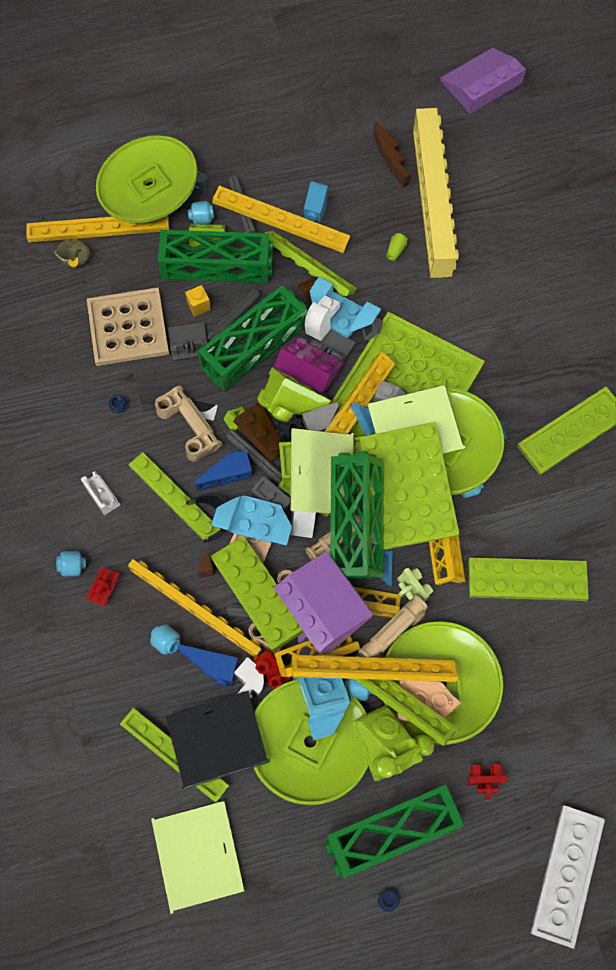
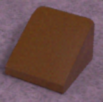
[298,277,316,302]
[198,552,214,578]

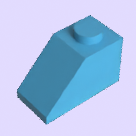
[304,181,328,223]

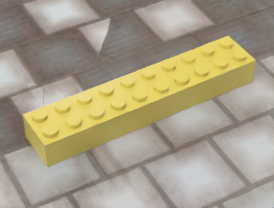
[413,108,459,278]

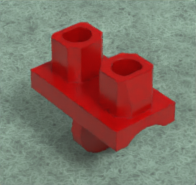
[86,566,120,607]
[253,648,292,689]
[466,764,508,800]

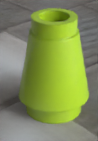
[386,233,408,261]

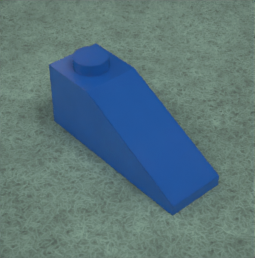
[195,450,252,491]
[177,644,238,687]

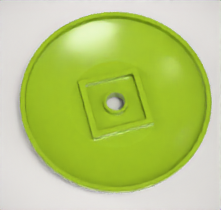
[96,136,198,223]
[404,388,504,495]
[383,622,503,745]
[253,679,368,805]

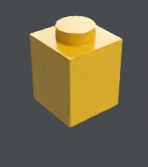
[185,285,211,317]

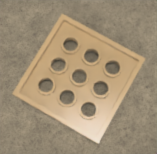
[87,288,169,366]

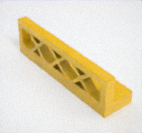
[429,536,465,585]
[354,587,401,618]
[274,636,360,677]

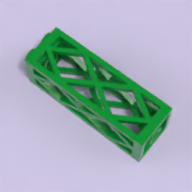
[158,230,273,283]
[198,285,307,392]
[330,451,383,579]
[324,785,464,880]

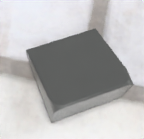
[362,318,383,342]

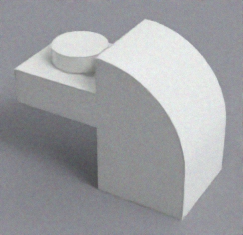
[305,296,340,341]
[234,657,264,699]

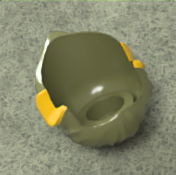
[53,238,90,268]

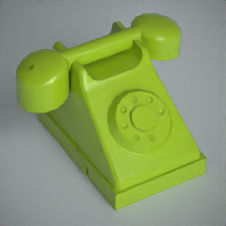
[257,367,331,422]
[352,705,434,781]

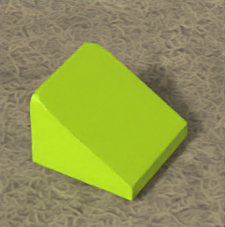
[224,407,245,431]

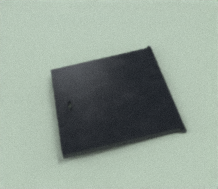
[166,691,270,790]

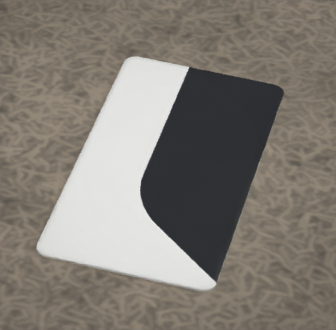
[192,400,217,420]

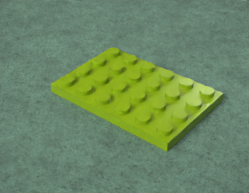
[359,421,460,551]

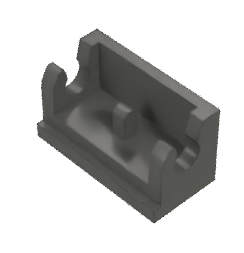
[251,476,291,514]

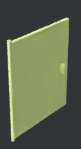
[368,385,465,454]
[291,429,354,514]
[151,801,245,914]

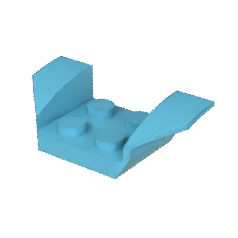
[310,277,381,338]
[211,495,292,546]
[292,675,350,740]

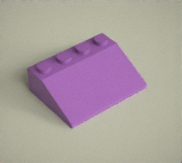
[440,48,526,114]
[274,552,374,654]

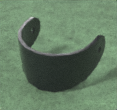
[186,494,227,543]

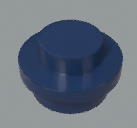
[109,395,128,413]
[378,889,400,912]

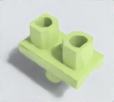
[397,568,433,602]

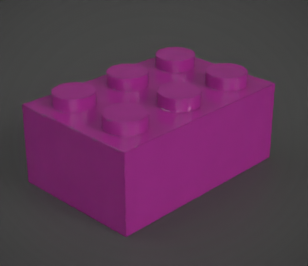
[274,337,344,393]

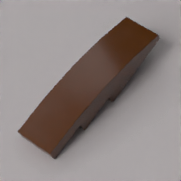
[373,122,410,188]

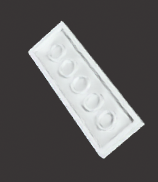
[530,805,605,949]

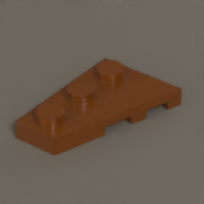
[233,402,282,462]

